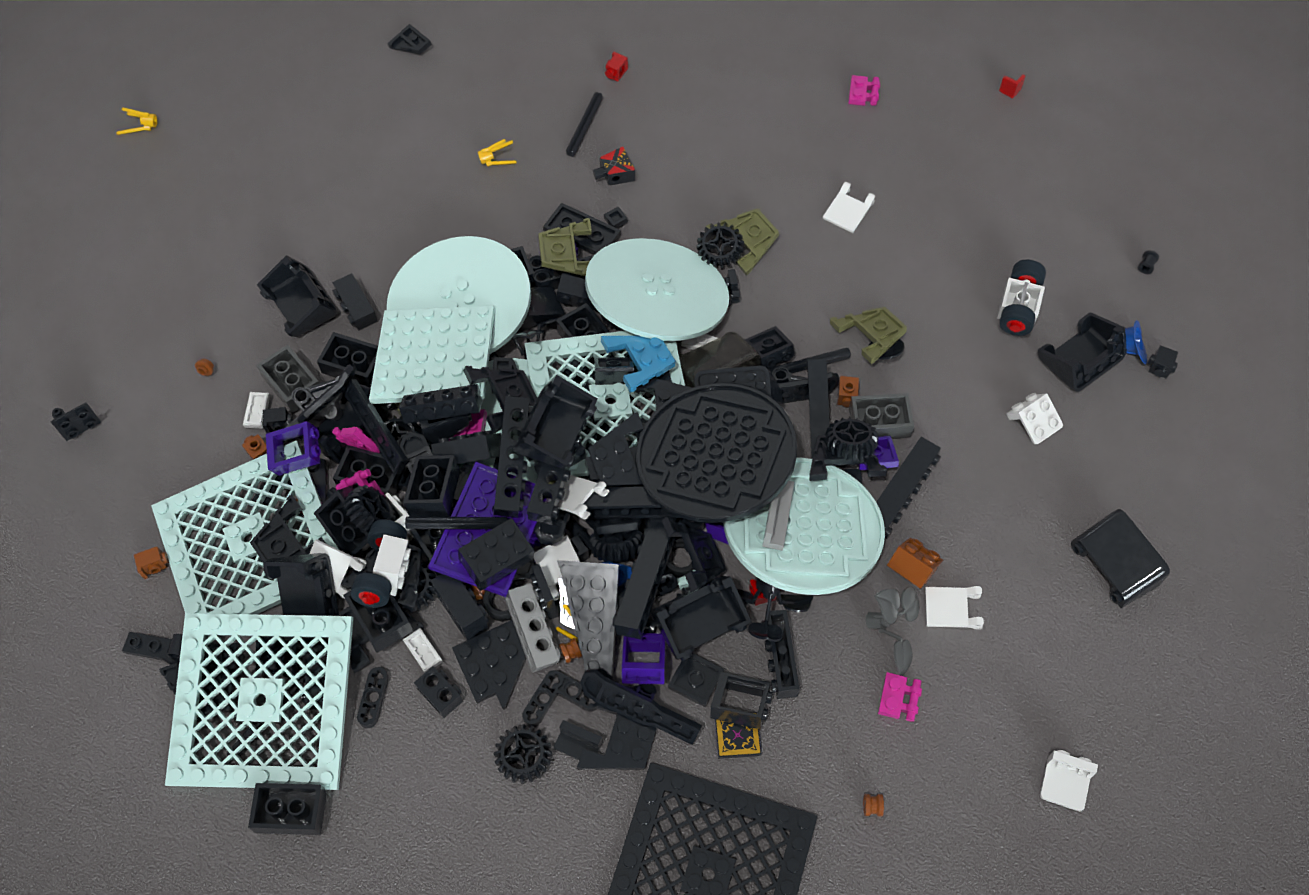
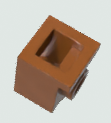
[242,434,267,460]
[134,546,169,579]

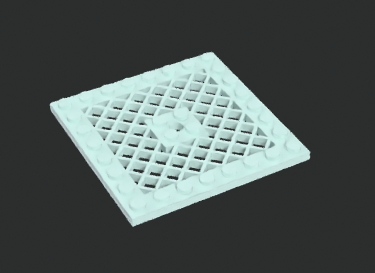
[525,331,685,477]
[151,440,348,638]
[165,613,353,790]

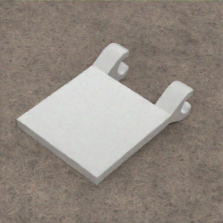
[823,182,875,233]
[545,475,609,519]
[533,535,580,601]
[310,539,367,599]
[925,586,984,629]

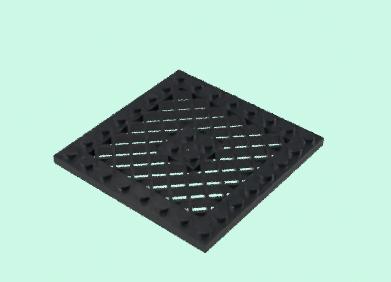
[608,763,818,895]

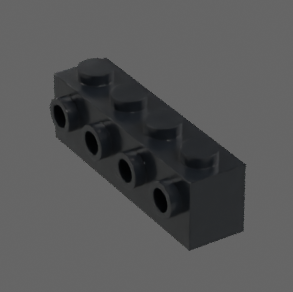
[399,384,483,424]
[761,609,800,699]

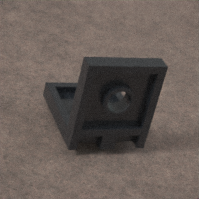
[530,564,561,620]

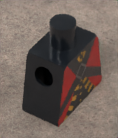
[593,147,635,186]

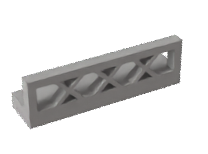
[762,481,794,551]

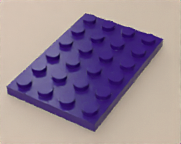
[428,462,547,597]

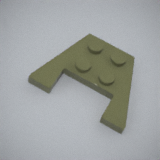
[706,208,779,276]
[538,218,591,276]
[830,307,907,364]

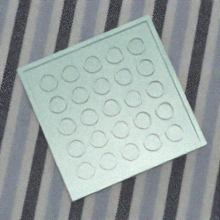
[369,305,495,404]

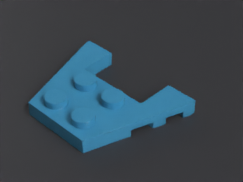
[601,336,676,393]

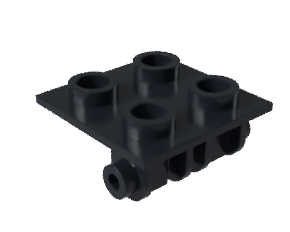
[50,402,101,441]

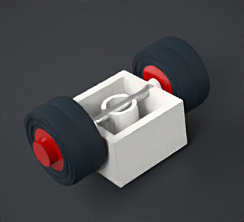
[997,259,1046,336]
[351,520,411,608]

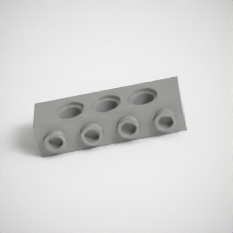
[504,583,560,673]

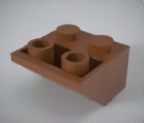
[887,538,943,589]

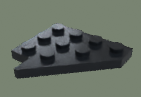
[452,620,536,710]

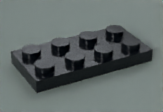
[543,203,621,255]

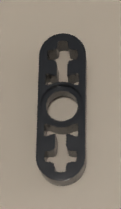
[357,667,389,728]

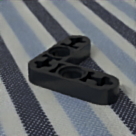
[522,670,597,727]

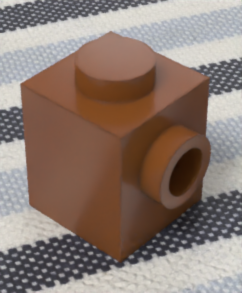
[837,376,859,407]

